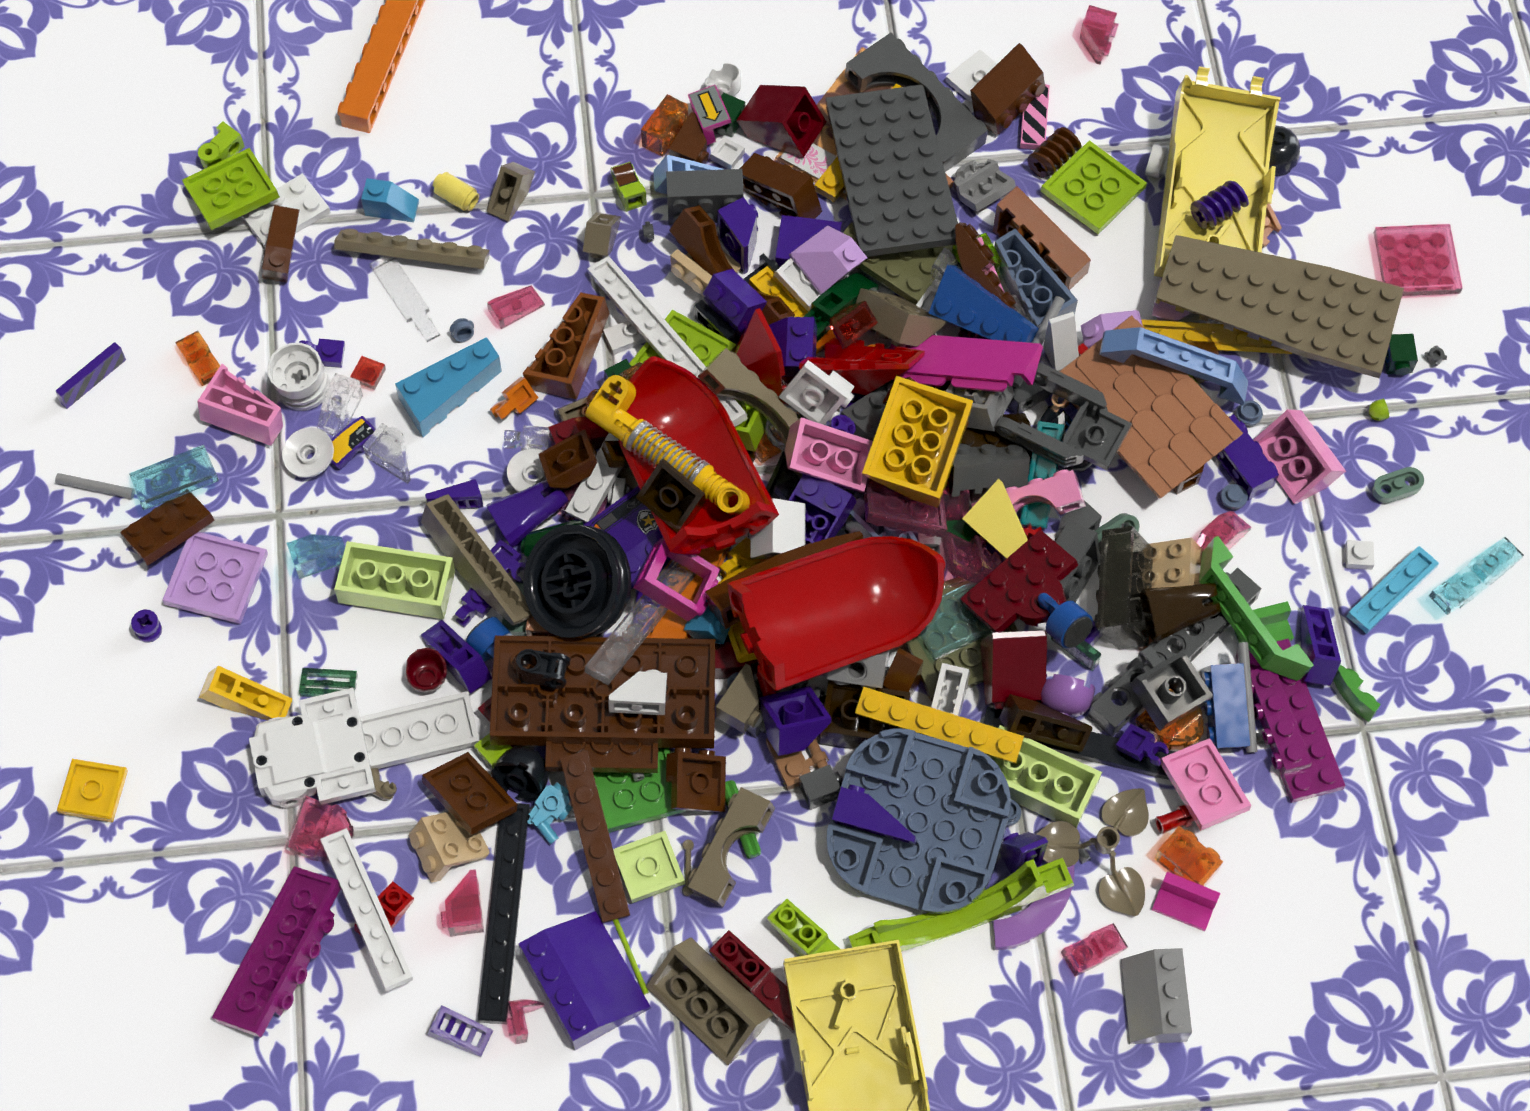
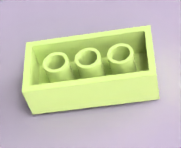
[334,541,456,619]
[989,725,1102,829]

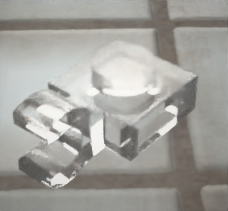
[503,425,549,451]

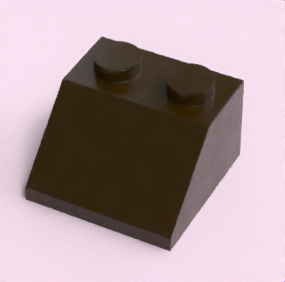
[636,458,705,533]

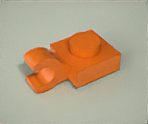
[490,377,538,419]

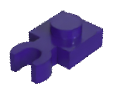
[490,539,526,583]
[1116,724,1169,766]

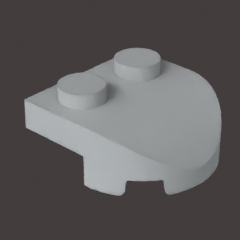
[954,159,1016,212]

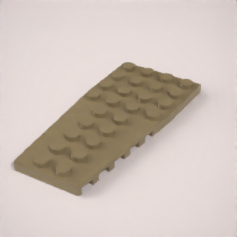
[1155,235,1404,378]

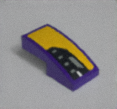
[331,416,381,469]

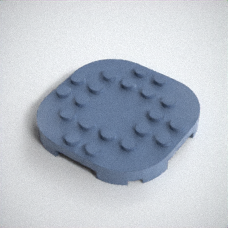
[827,728,1011,914]

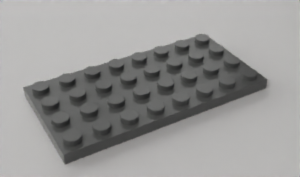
[826,84,958,257]

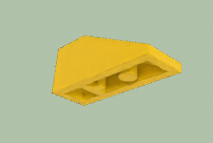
[199,666,292,720]

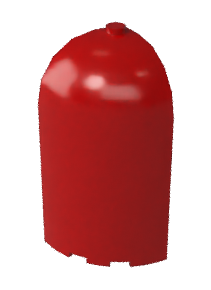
[618,356,779,554]
[727,536,945,691]

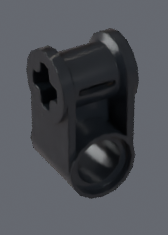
[516,649,571,689]

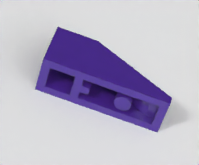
[1300,605,1341,686]
[420,620,492,694]
[832,784,917,845]
[999,832,1048,874]

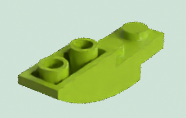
[767,899,840,956]

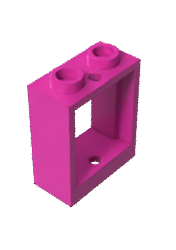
[633,538,720,621]

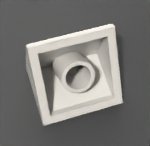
[751,498,806,559]

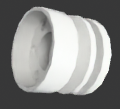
[267,343,330,411]

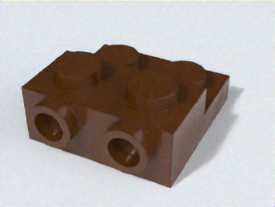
[666,748,726,813]

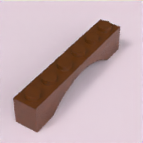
[669,205,795,325]

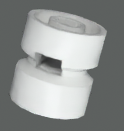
[1145,144,1169,179]

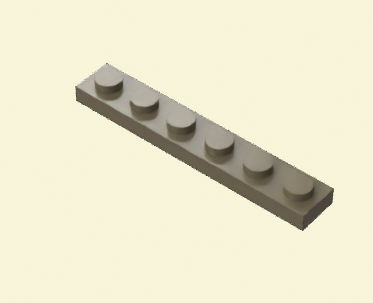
[334,229,490,269]

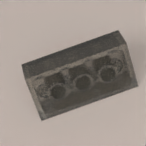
[1094,526,1153,650]

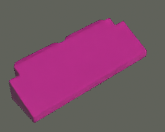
[889,335,1043,392]

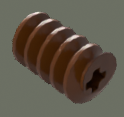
[1027,127,1082,178]

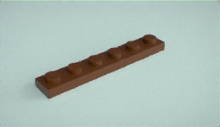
[560,751,630,923]

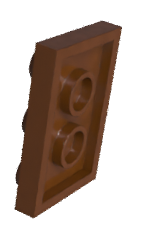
[120,488,215,566]
[422,752,517,835]

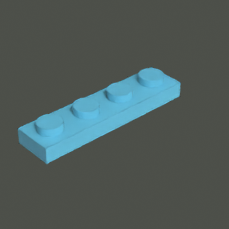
[1347,546,1439,634]

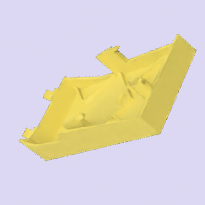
[1154,66,1281,277]
[783,940,930,1111]

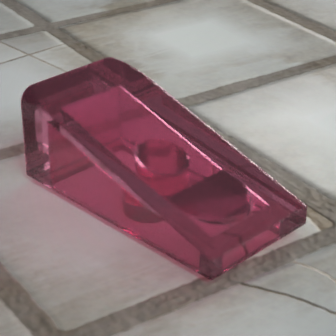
[487,285,545,329]

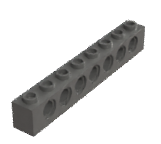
[1088,567,1262,737]

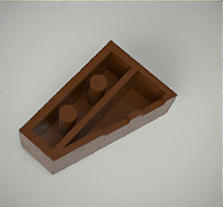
[739,153,822,219]

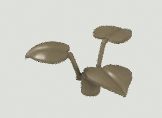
[1037,788,1149,917]

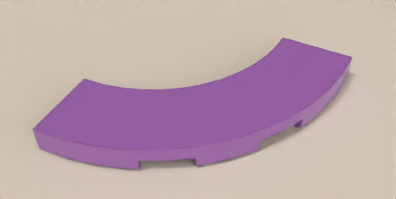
[993,865,1074,950]

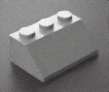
[1121,948,1192,1044]

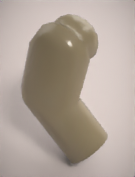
[371,768,397,800]

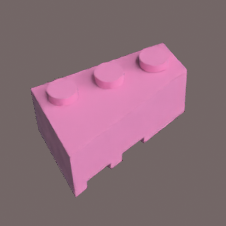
[197,364,283,446]

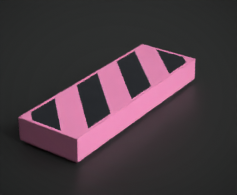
[1020,84,1050,150]

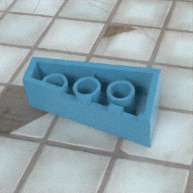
[395,337,502,437]

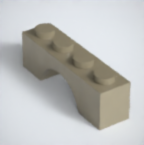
[688,787,775,908]

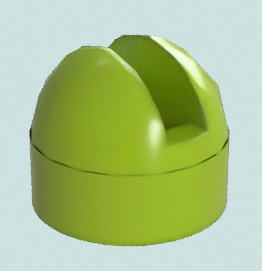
[1368,398,1390,421]

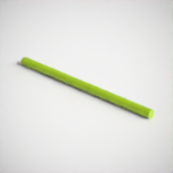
[613,919,649,995]

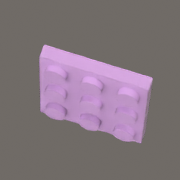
[162,532,268,624]

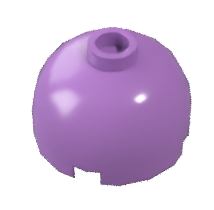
[1040,674,1095,718]

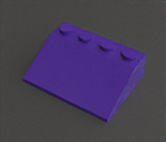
[518,911,651,1050]

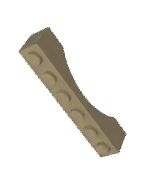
[697,348,803,478]

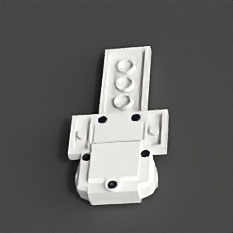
[249,688,480,808]

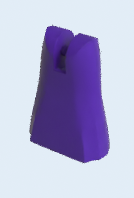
[486,479,569,548]

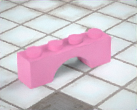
[971,470,1086,515]

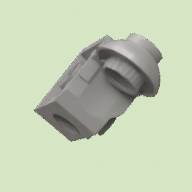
[946,383,1014,431]
[820,650,890,690]

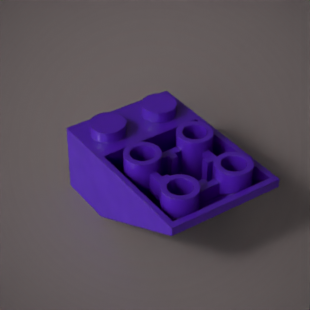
[788,474,857,545]

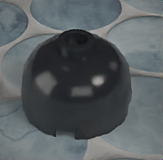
[1269,125,1300,177]
[491,747,549,802]

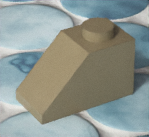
[487,162,535,222]
[583,212,621,258]
[716,663,761,733]

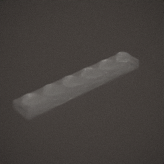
[585,559,696,685]

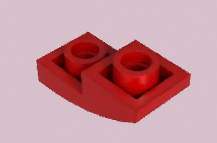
[354,881,414,935]

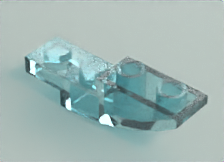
[1429,537,1524,615]

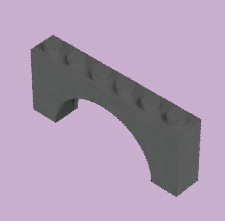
[845,32,988,172]

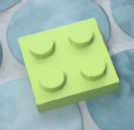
[613,831,685,903]

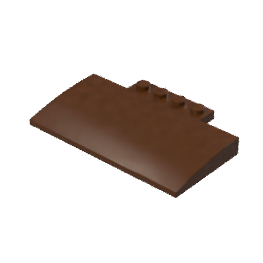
[490,635,715,773]

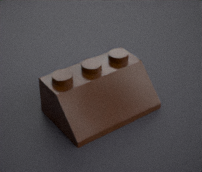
[970,43,1045,135]

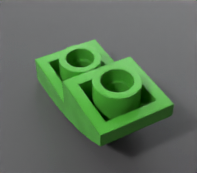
[1333,665,1381,722]

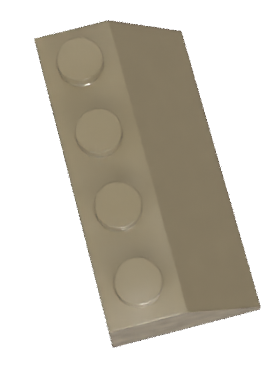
[646,937,773,1065]

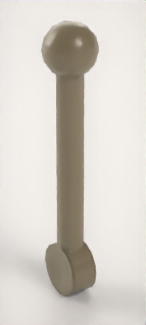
[682,839,694,896]

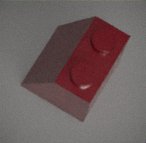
[736,85,827,158]
[980,630,1047,710]

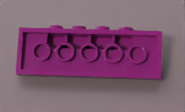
[1236,638,1345,803]
[212,866,341,1038]

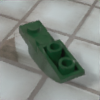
[804,273,879,342]

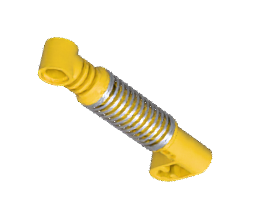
[585,375,750,516]

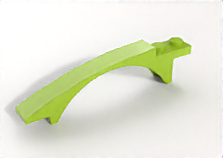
[848,857,1074,952]

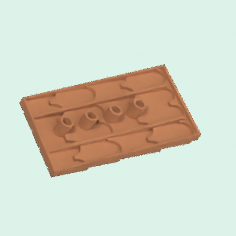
[1059,315,1243,499]

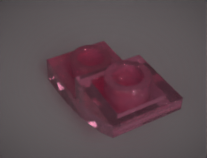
[1061,923,1128,977]

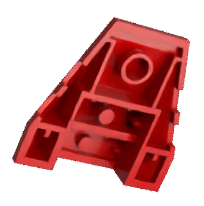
[734,308,790,408]
[799,338,925,395]

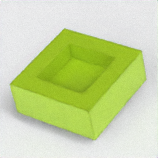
[474,733,513,769]

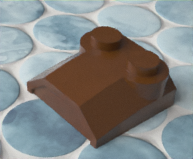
[538,429,597,488]

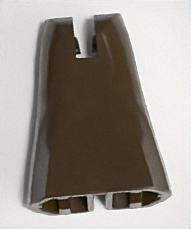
[1140,583,1221,642]

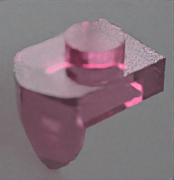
[506,999,545,1044]

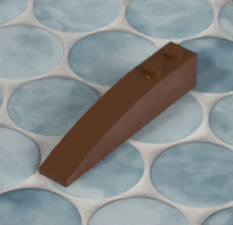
[705,531,864,629]

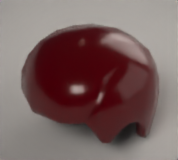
[405,648,447,693]

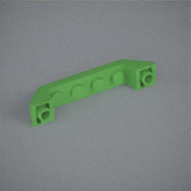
[1199,536,1314,681]

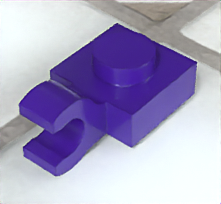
[299,338,345,368]
[455,587,492,627]

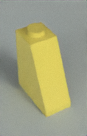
[962,479,1028,559]

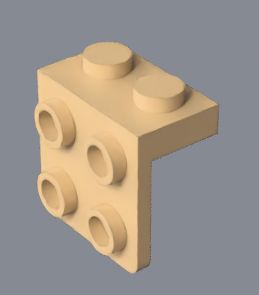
[670,249,741,296]
[1140,537,1204,591]
[408,812,490,883]

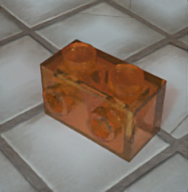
[641,94,689,157]
[1154,826,1224,887]

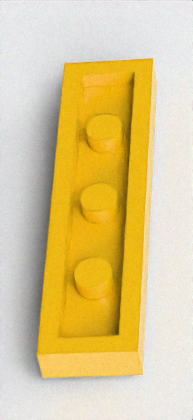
[748,266,836,354]

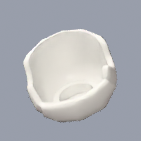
[705,63,742,97]

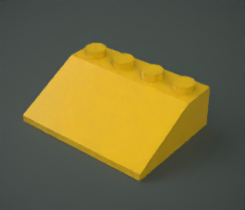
[862,376,973,508]

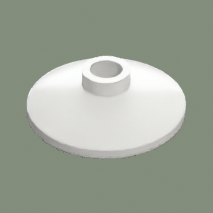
[282,427,334,478]
[507,449,546,492]

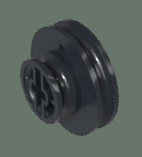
[523,525,631,638]

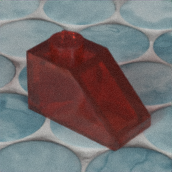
[830,301,878,349]

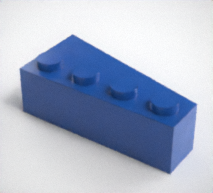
[928,265,1039,343]

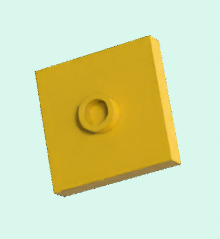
[57,759,128,822]

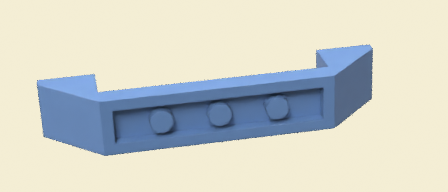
[1099,327,1248,405]

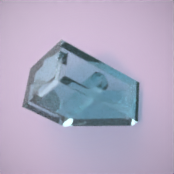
[287,534,345,579]

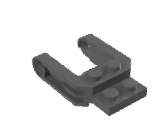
[994,362,1132,471]

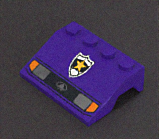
[582,485,673,589]

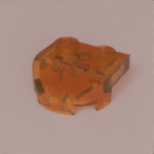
[1135,688,1204,750]

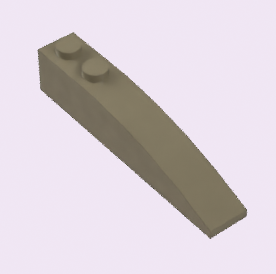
[421,494,533,625]

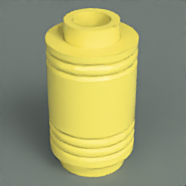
[432,172,480,211]

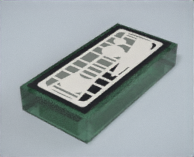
[1050,637,1102,672]

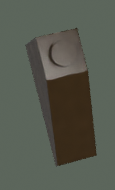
[999,694,1093,752]

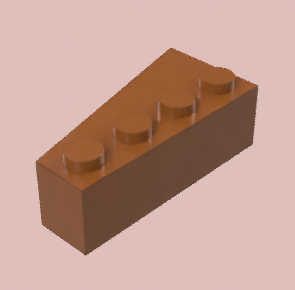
[992,186,1091,290]
[522,292,610,400]

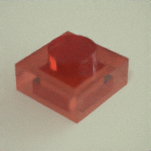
[350,356,386,390]

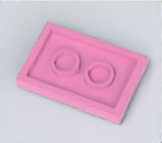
[1161,738,1251,831]

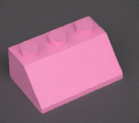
[1253,409,1346,504]
[785,418,873,493]

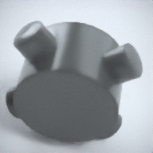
[642,221,654,243]
[1424,345,1447,367]

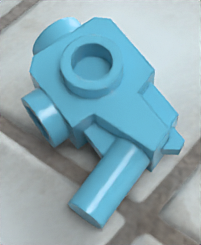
[527,782,573,845]

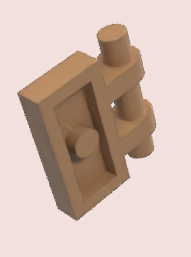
[766,736,829,791]

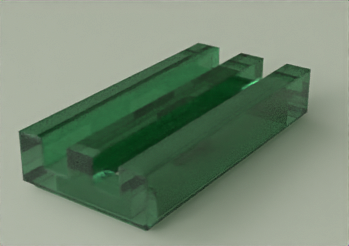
[299,668,358,697]

